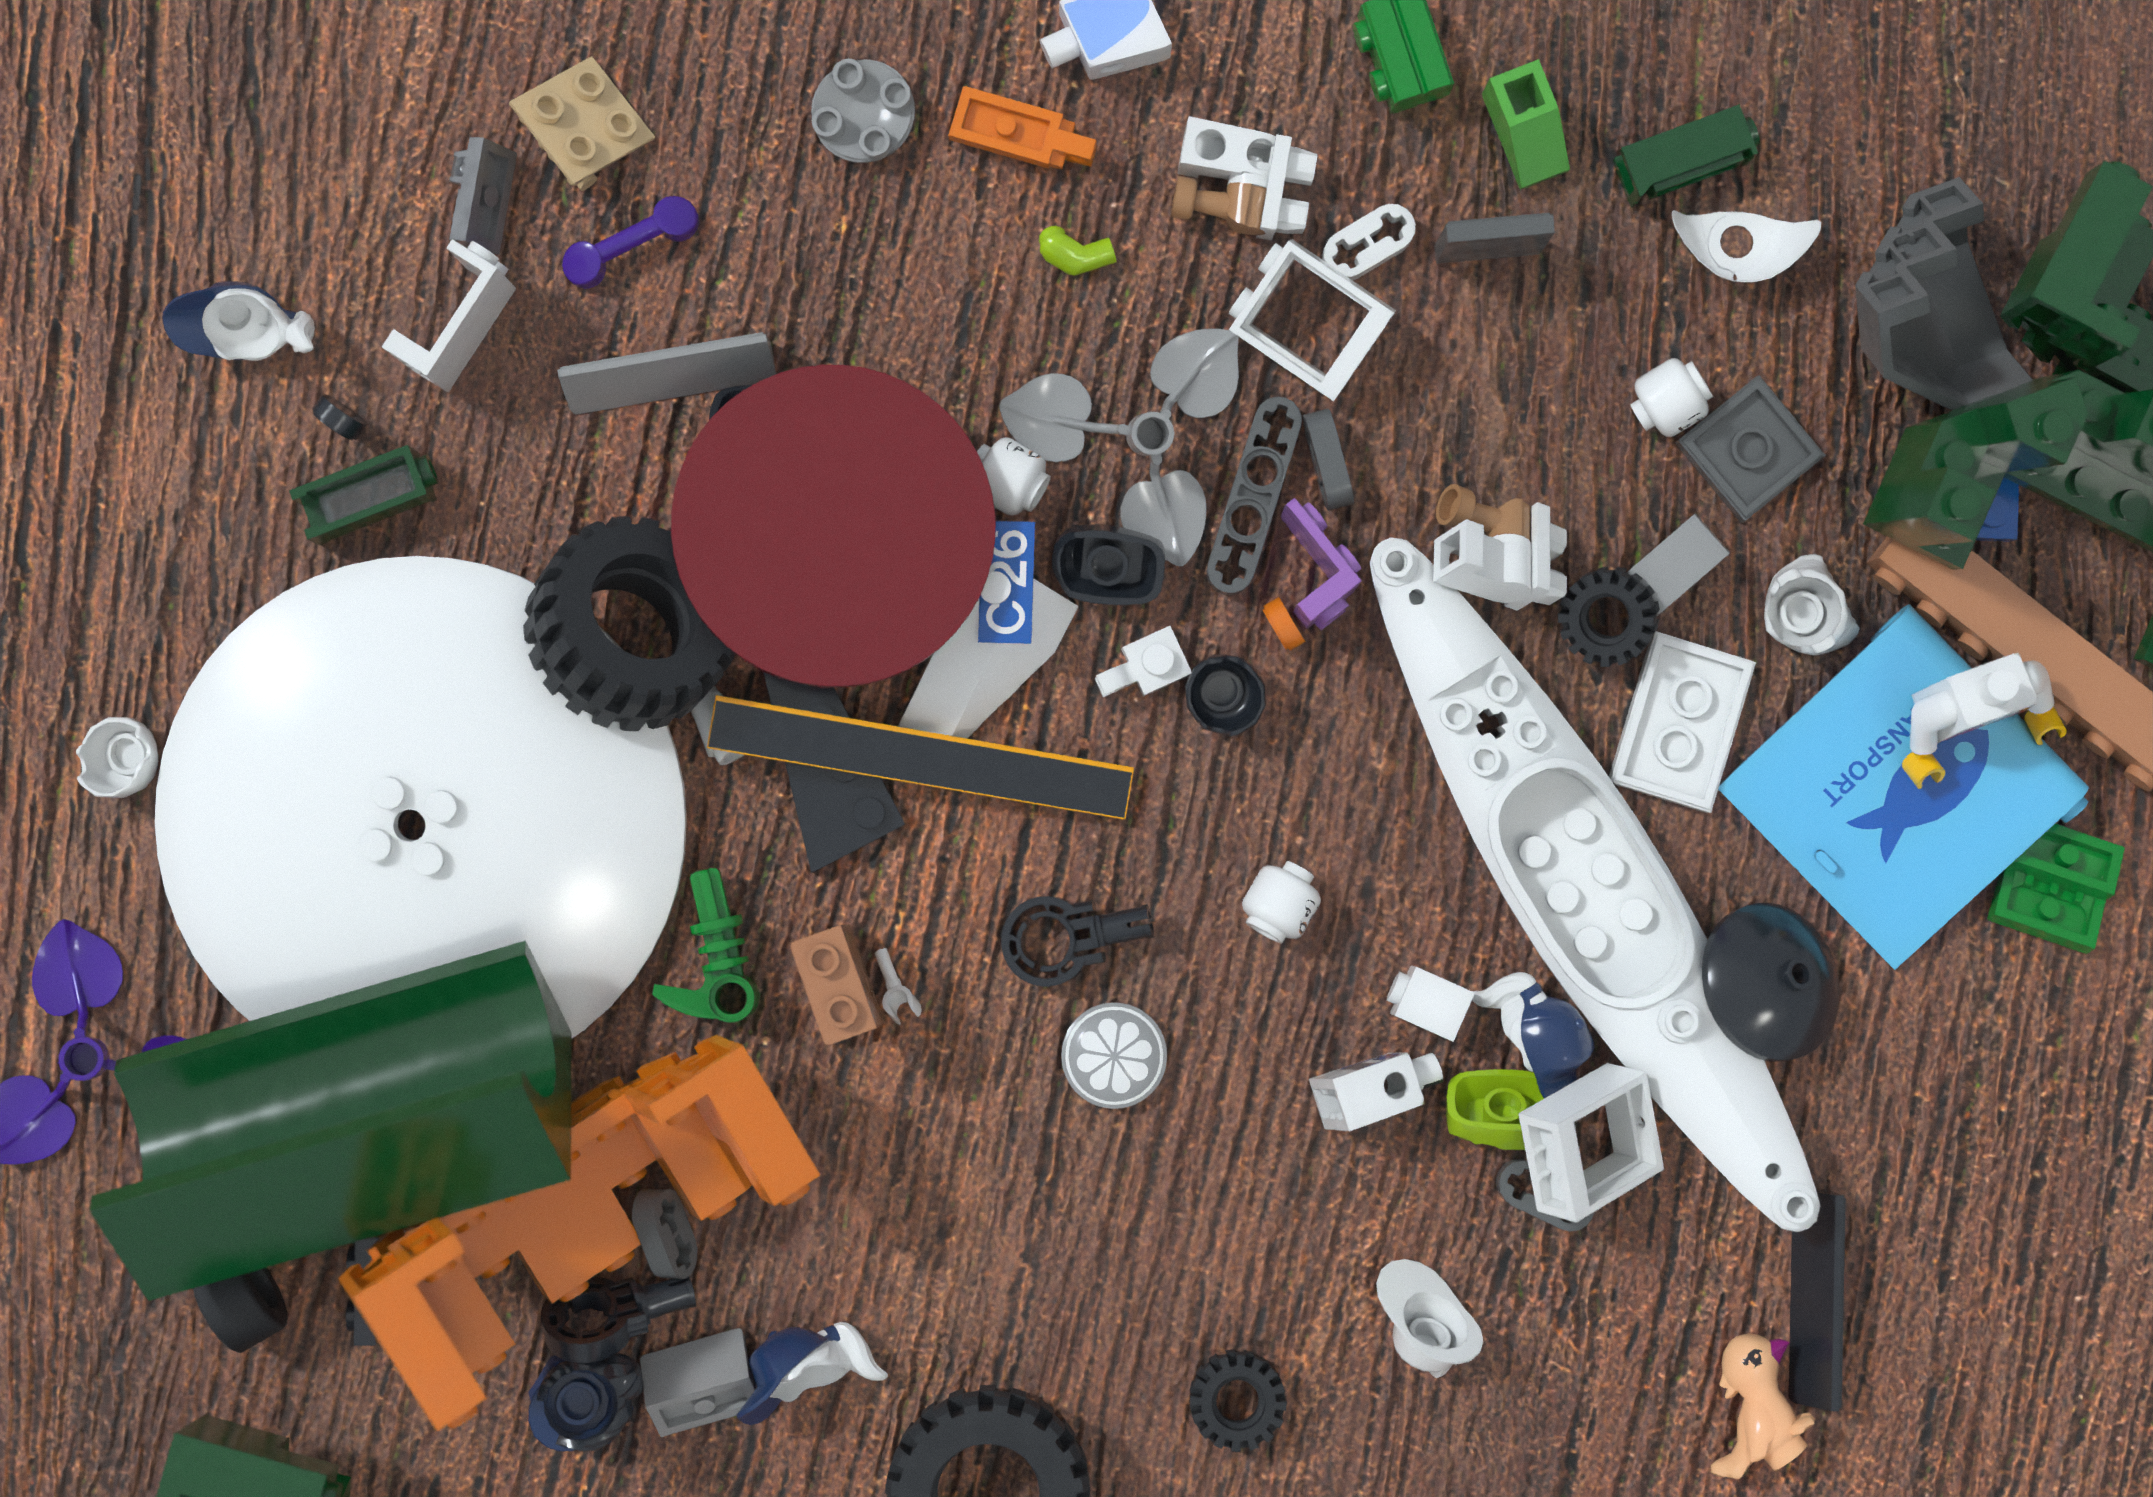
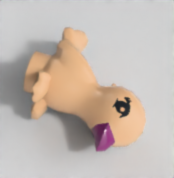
[1711,1333,1815,1479]

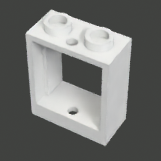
[1228,239,1396,401]
[1518,1063,1664,1223]

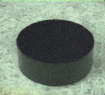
[312,394,367,440]

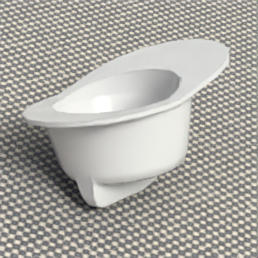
[1376,1259,1483,1378]

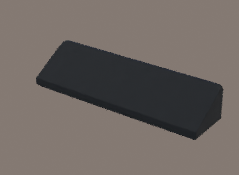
[1788,1190,1846,1412]

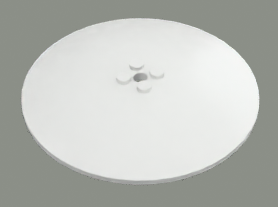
[155,556,687,1038]

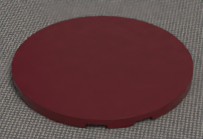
[671,365,996,688]

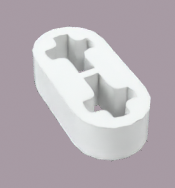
[1322,204,1415,280]

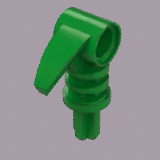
[652,868,760,1023]

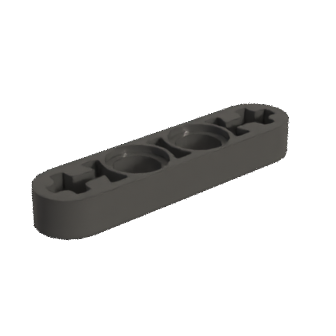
[1206,397,1302,596]

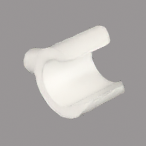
[875,948,922,1025]

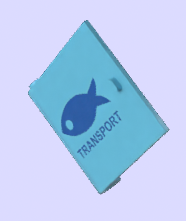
[1718,604,2089,970]

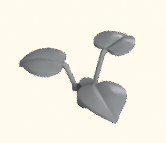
[999,329,1239,566]

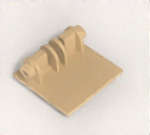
[509,56,655,191]

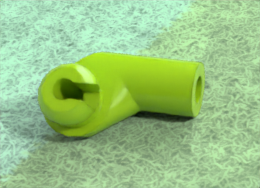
[1039,226,1117,275]

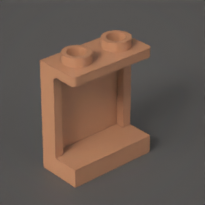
[790,924,885,1045]

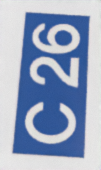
[978,521,1035,644]

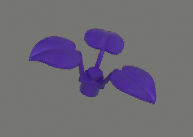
[0,919,186,1165]

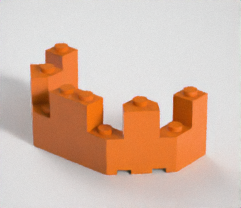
[338,1035,820,1431]

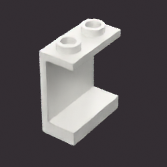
[382,239,516,393]

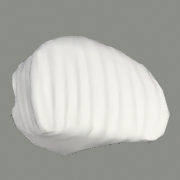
[1764,554,1859,656]

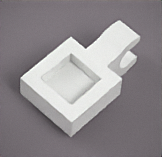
[1094,626,1192,697]

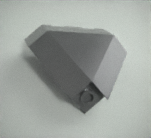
[1855,177,2033,411]

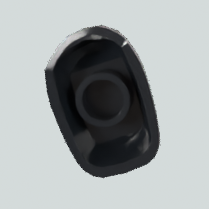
[1052,524,1166,605]

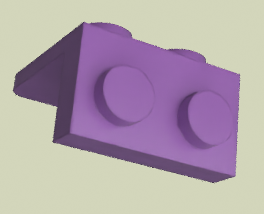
[1281,498,1361,631]

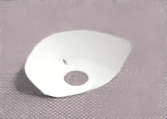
[1672,210,1822,282]

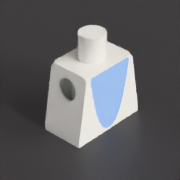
[1040,0,1172,79]

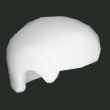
[76,717,158,798]

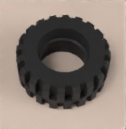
[523,516,735,731]
[885,1385,1090,1497]

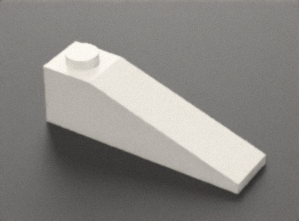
[898,571,1078,739]

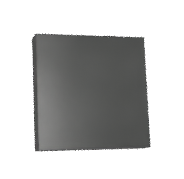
[1434,213,1555,264]
[1675,375,1826,523]

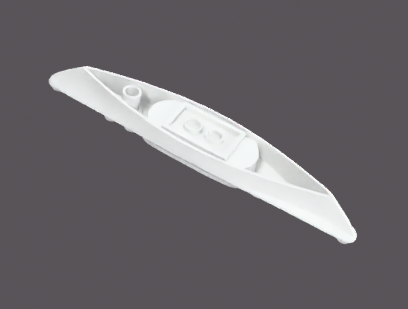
[1370,537,1820,1232]

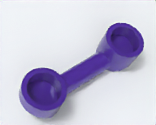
[562,196,699,289]

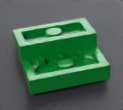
[1987,823,2125,954]

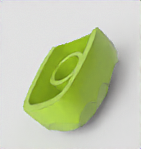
[1446,1069,1544,1150]

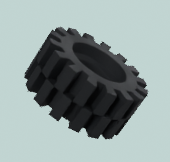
[1558,567,1660,667]
[1189,1349,1287,1452]

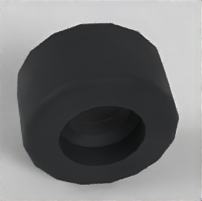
[193,1268,288,1353]

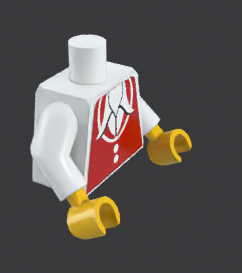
[1902,653,2067,789]

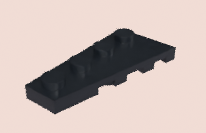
[764,672,906,873]

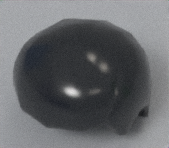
[1185,654,1266,736]

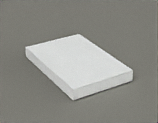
[1609,631,1756,813]

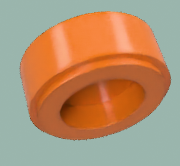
[1262,597,1306,651]

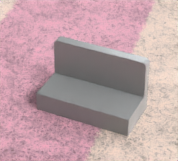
[640,1328,757,1437]

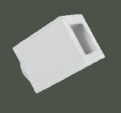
[1387,966,1475,1042]

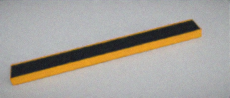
[707,695,1134,820]

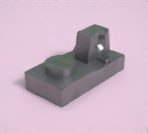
[449,137,517,254]

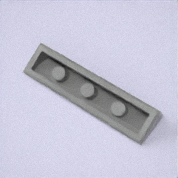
[557,332,776,415]

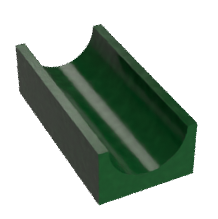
[89,940,572,1301]

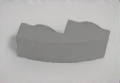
[1626,513,1730,616]

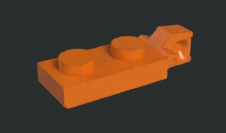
[948,86,1098,170]

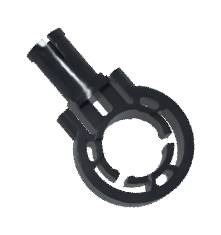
[1001,896,1154,987]
[541,1276,697,1363]

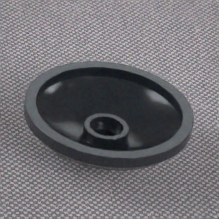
[1702,903,1840,1062]

